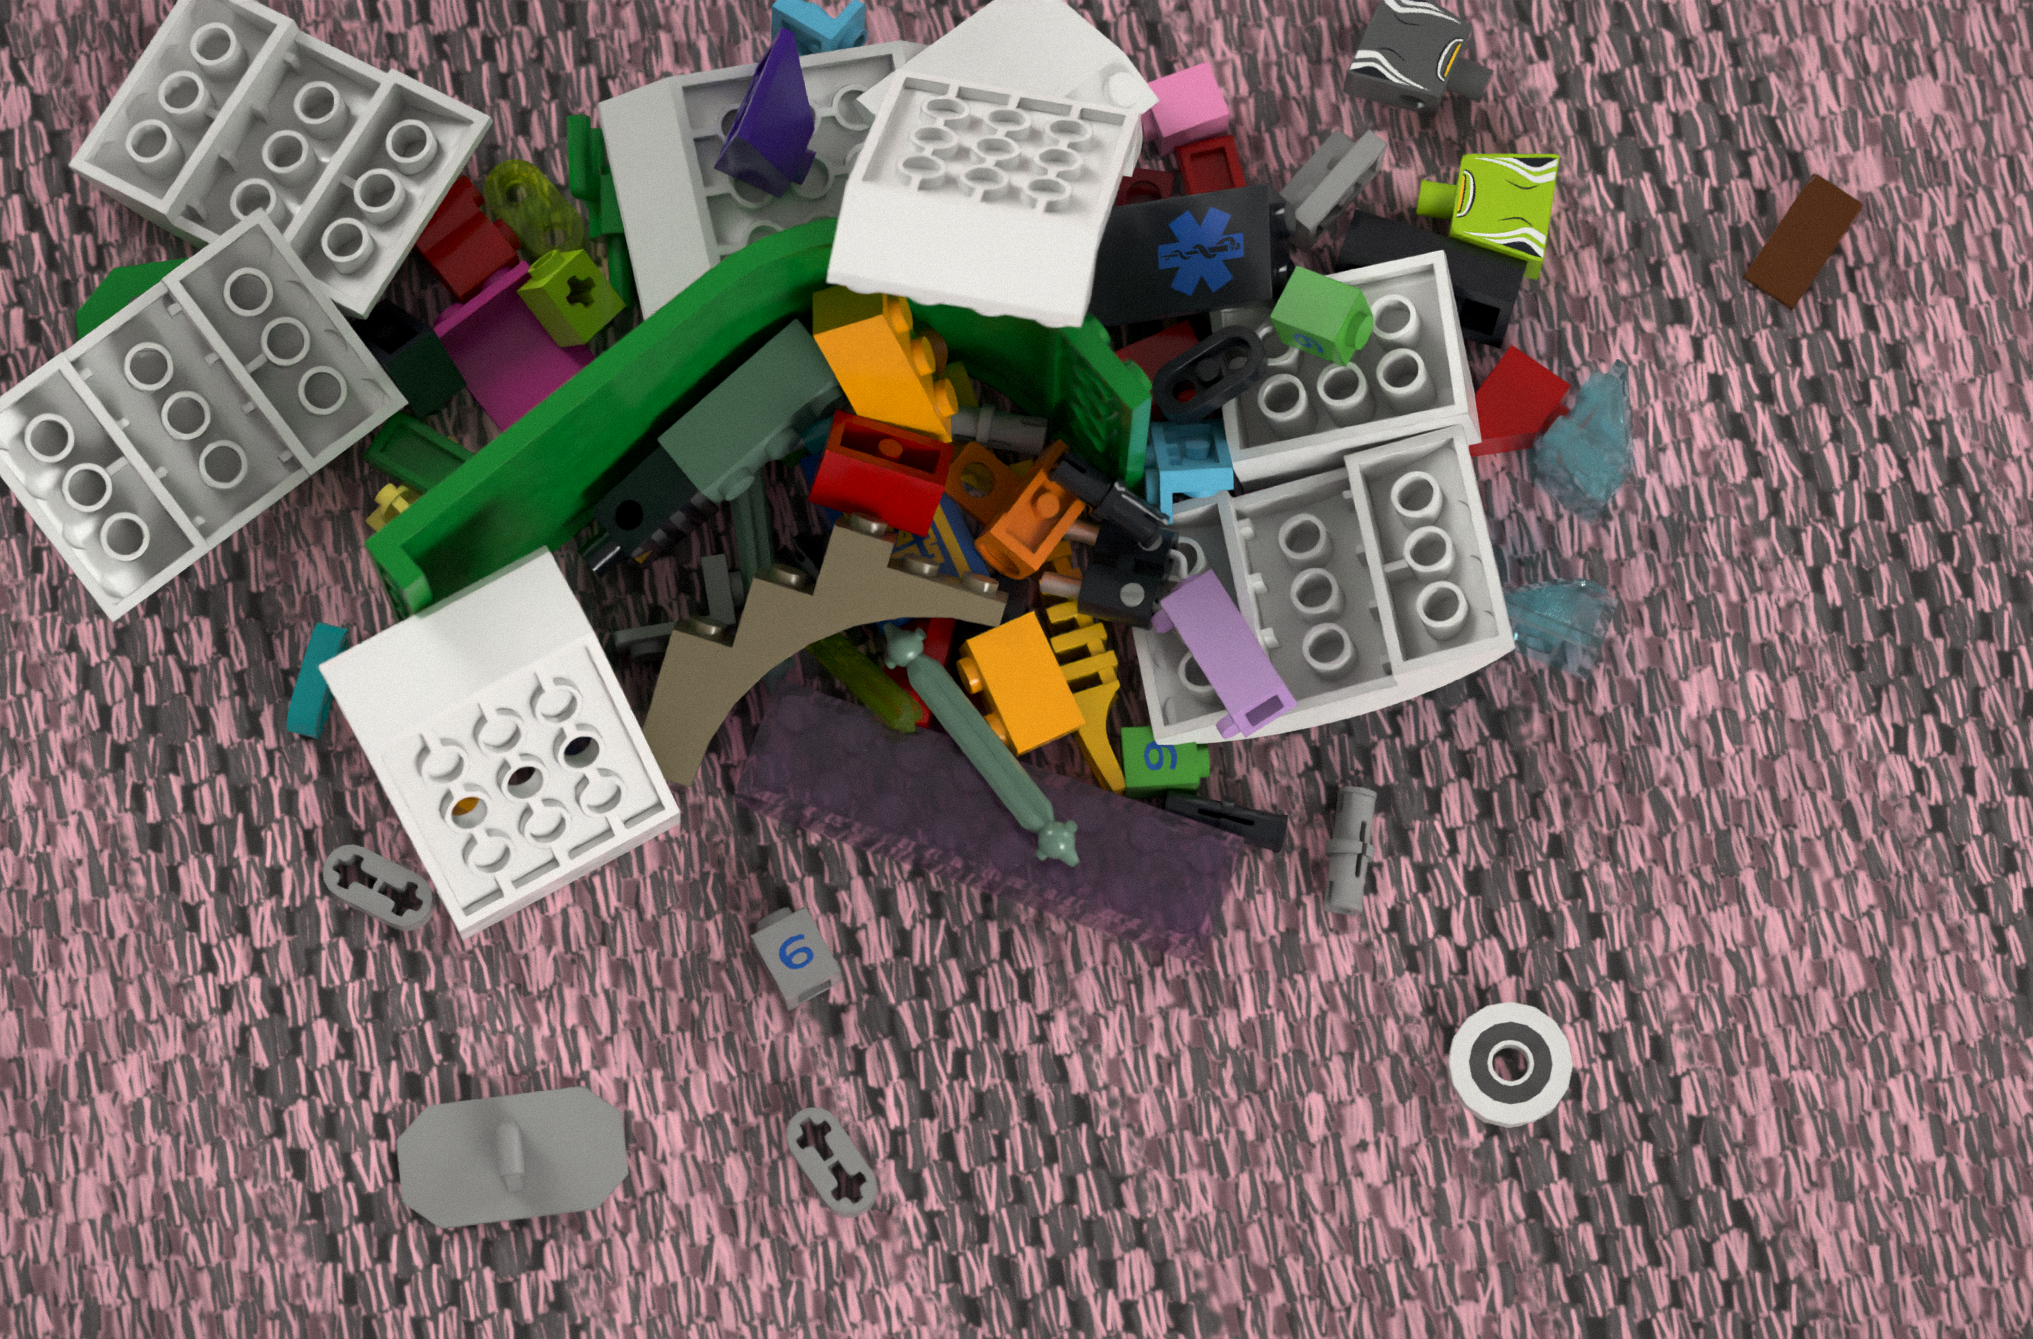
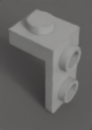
[614,553,746,663]

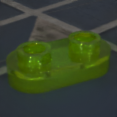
[485,159,585,260]

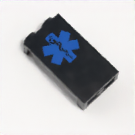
[1086,183,1296,337]

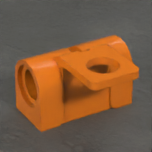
[944,439,1086,580]

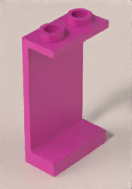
[433,260,596,433]

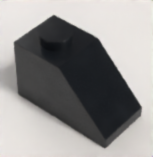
[350,298,468,421]

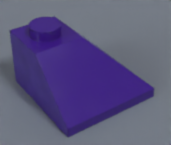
[714,27,816,198]

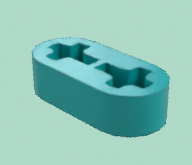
[286,621,351,739]

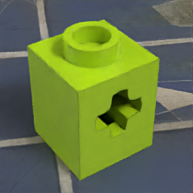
[516,249,627,347]

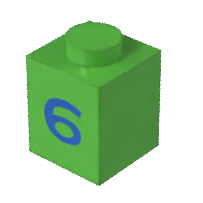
[1269,266,1373,367]
[1119,726,1210,800]

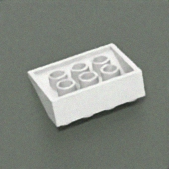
[852,0,1160,128]
[1209,250,1482,492]

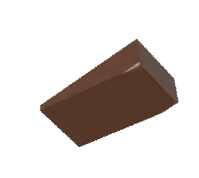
[1743,174,1863,311]

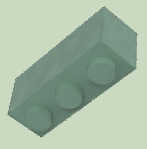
[657,318,848,505]

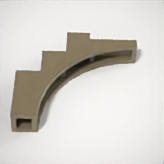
[642,512,1009,787]

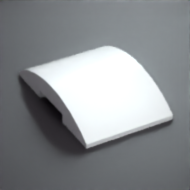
[69,0,493,320]
[0,206,408,623]
[1132,423,1516,745]

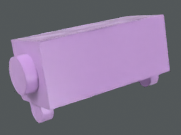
[1150,568,1298,739]

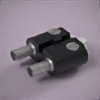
[1040,518,1188,631]

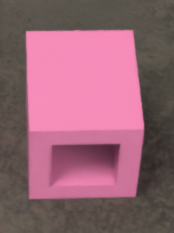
[1141,61,1230,157]

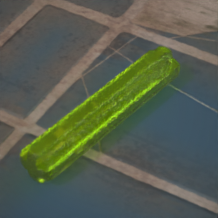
[804,632,922,733]

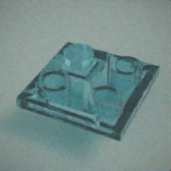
[1533,359,1634,527]

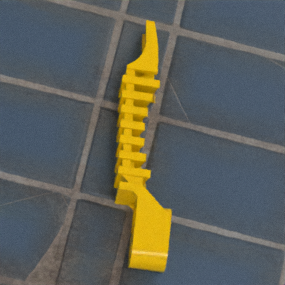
[940,360,1126,803]

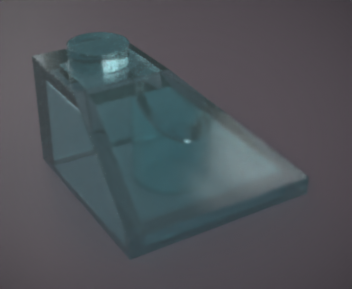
[1502,578,1619,680]

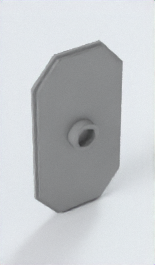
[396,1086,629,1229]

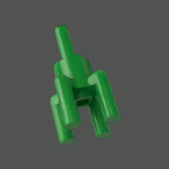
[567,115,634,312]

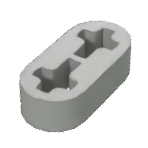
[323,844,435,931]
[786,1108,877,1218]

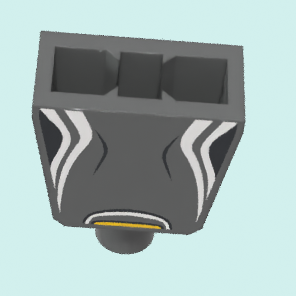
[1343,0,1494,117]

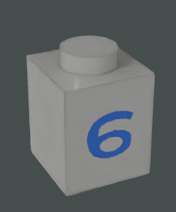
[751,907,842,1011]

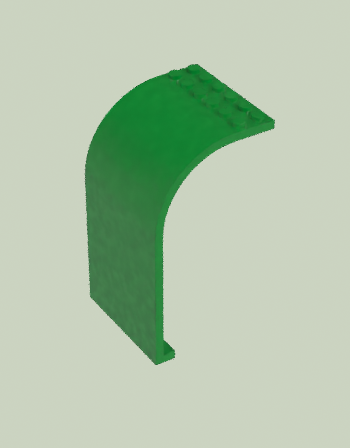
[363,217,1152,624]

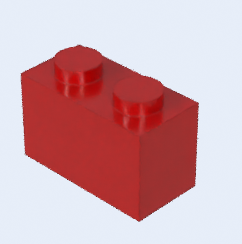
[808,409,954,537]

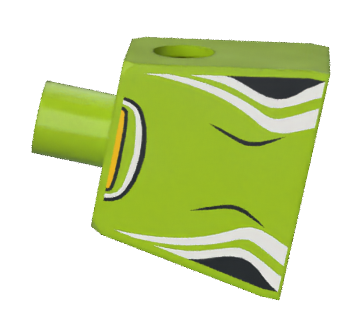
[1416,154,1560,280]

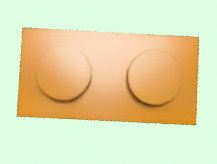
[956,611,1085,758]

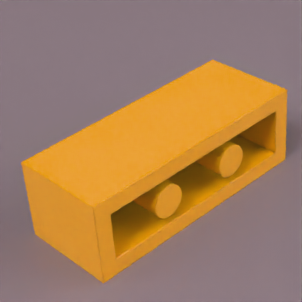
[813,285,958,443]

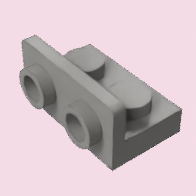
[1279,129,1387,254]

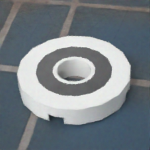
[1447,1002,1573,1128]

